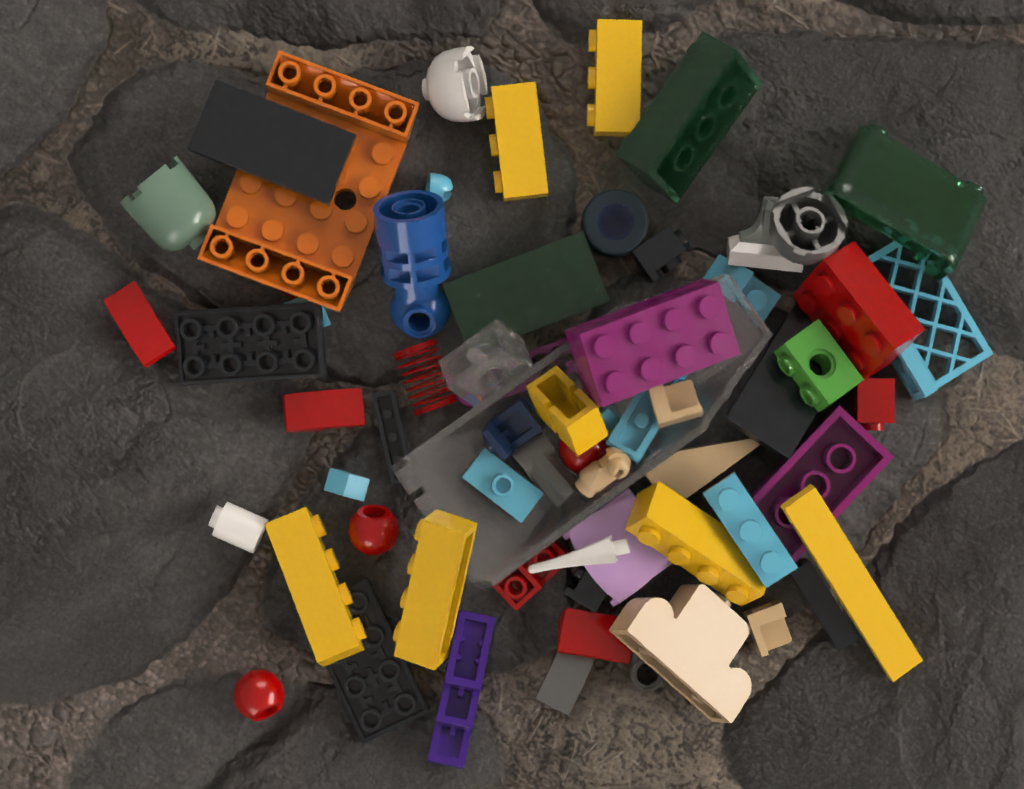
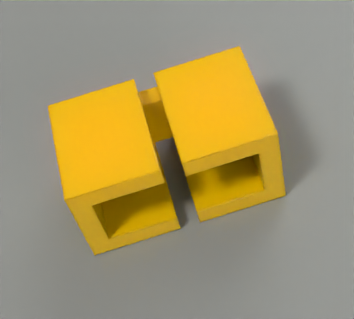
[526,365,609,456]

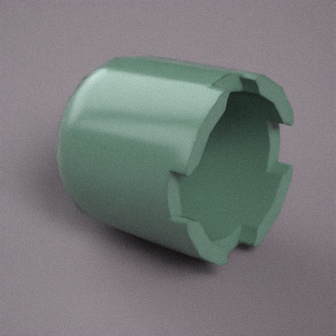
[120,156,216,251]

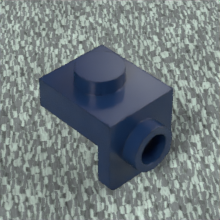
[481,396,546,460]

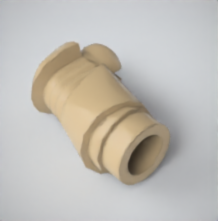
[575,447,631,498]

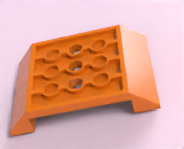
[197,50,420,313]

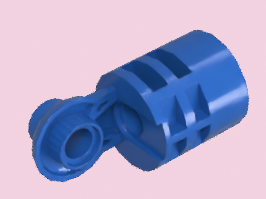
[372,190,452,339]

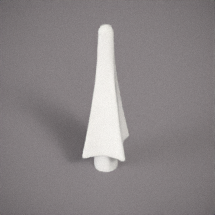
[528,535,631,574]

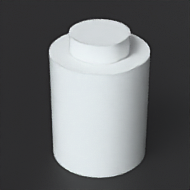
[208,502,269,554]

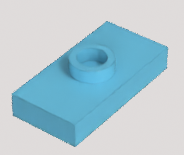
[462,448,544,523]

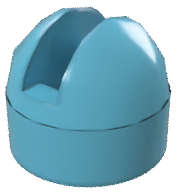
[425,172,453,202]

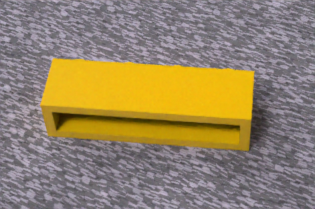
[625,481,766,607]
[264,507,367,667]
[393,509,478,671]

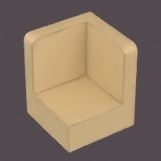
[648,379,703,428]
[742,600,792,657]

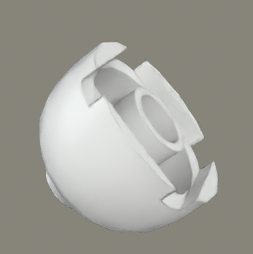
[422,46,488,122]

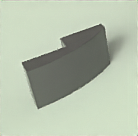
[535,651,595,715]

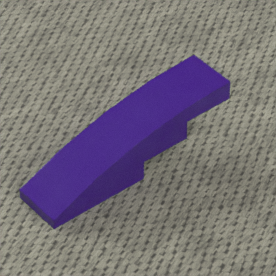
[427,610,496,769]

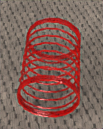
[393,339,458,416]

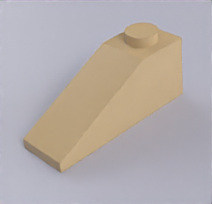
[642,438,760,499]

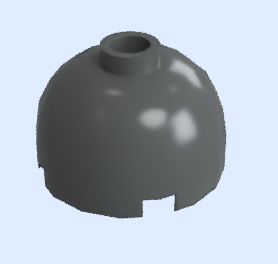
[769,187,848,265]

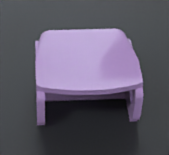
[561,487,672,607]

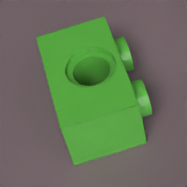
[774,319,864,413]

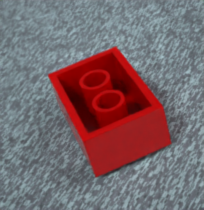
[792,241,925,383]

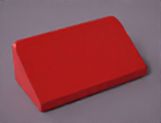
[557,608,632,664]

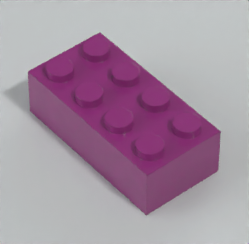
[565,279,740,407]
[750,405,894,563]

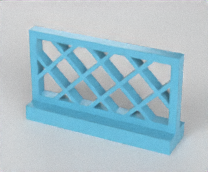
[868,227,993,401]

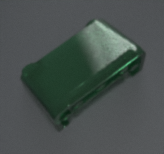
[819,124,987,281]

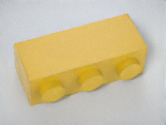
[586,19,642,137]
[484,81,549,202]

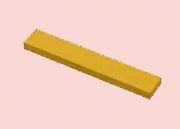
[780,484,923,682]

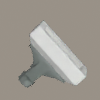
[726,196,803,273]

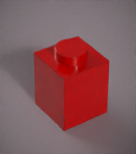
[851,378,895,431]

